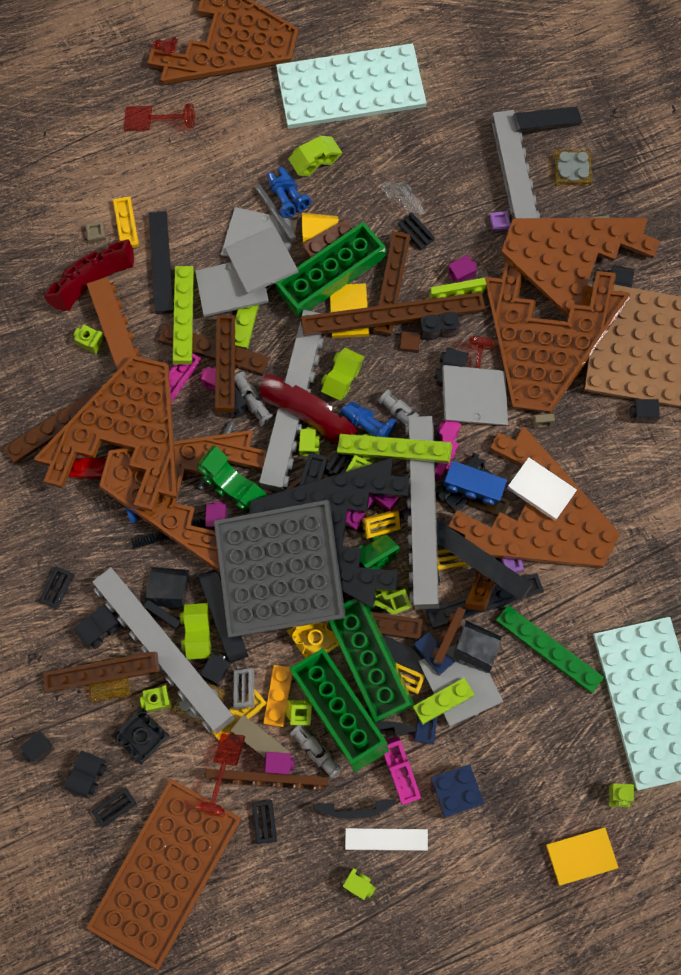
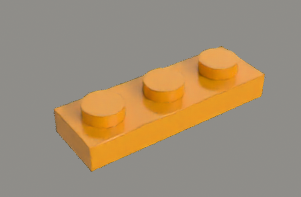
[263,665,292,728]

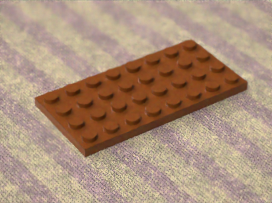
[86,779,242,970]

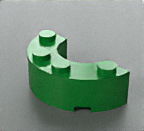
[196,446,267,512]

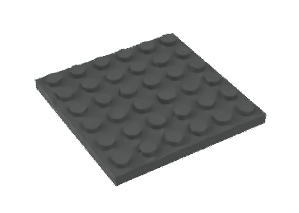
[214,500,346,638]

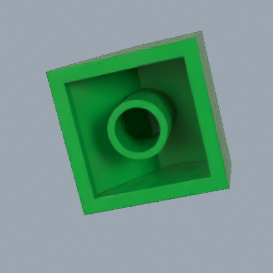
[358,534,399,569]

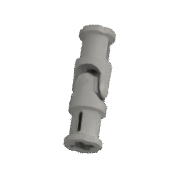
[235,372,274,426]
[378,389,419,425]
[289,725,343,780]

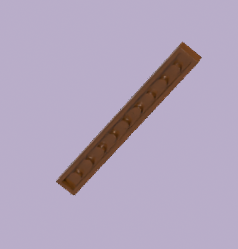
[300,292,485,336]

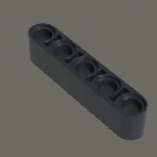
[198,569,249,664]

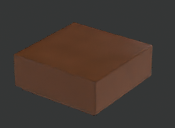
[400,331,420,353]

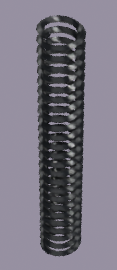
[131,518,206,550]

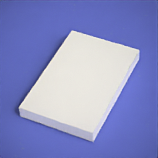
[507,458,577,521]

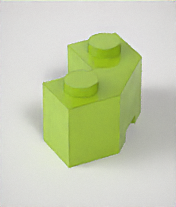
[288,136,342,176]
[321,348,365,401]
[375,586,414,614]
[180,603,211,659]

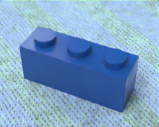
[443,461,507,506]

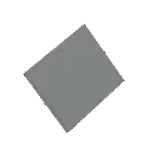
[221,207,298,258]
[225,226,299,294]
[195,262,269,317]
[442,365,508,426]
[418,644,503,727]

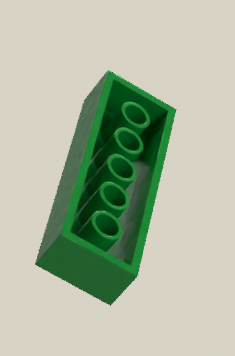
[275,221,386,318]
[329,599,415,722]
[289,648,389,773]

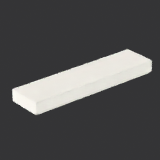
[345,828,428,851]

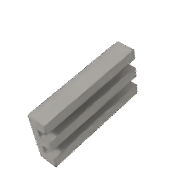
[233,668,254,710]

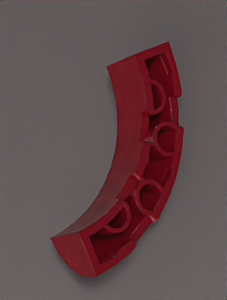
[44,239,134,311]
[260,373,357,444]

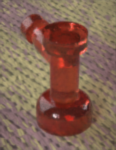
[153,37,178,55]

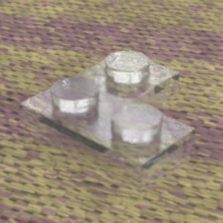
[380,182,425,216]

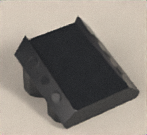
[145,567,189,610]
[454,620,502,673]
[111,706,169,764]

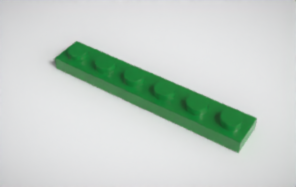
[496,605,604,694]

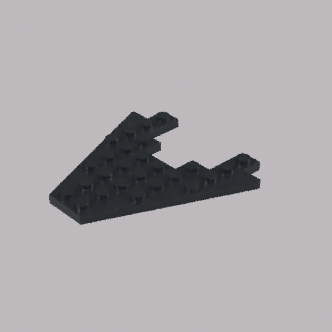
[249,458,411,608]

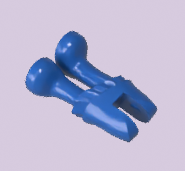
[266,166,312,218]
[340,401,398,438]

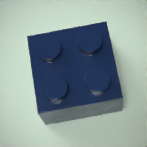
[430,764,484,819]

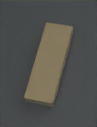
[231,715,291,758]

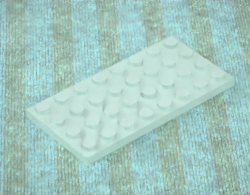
[276,43,426,129]
[593,617,681,791]

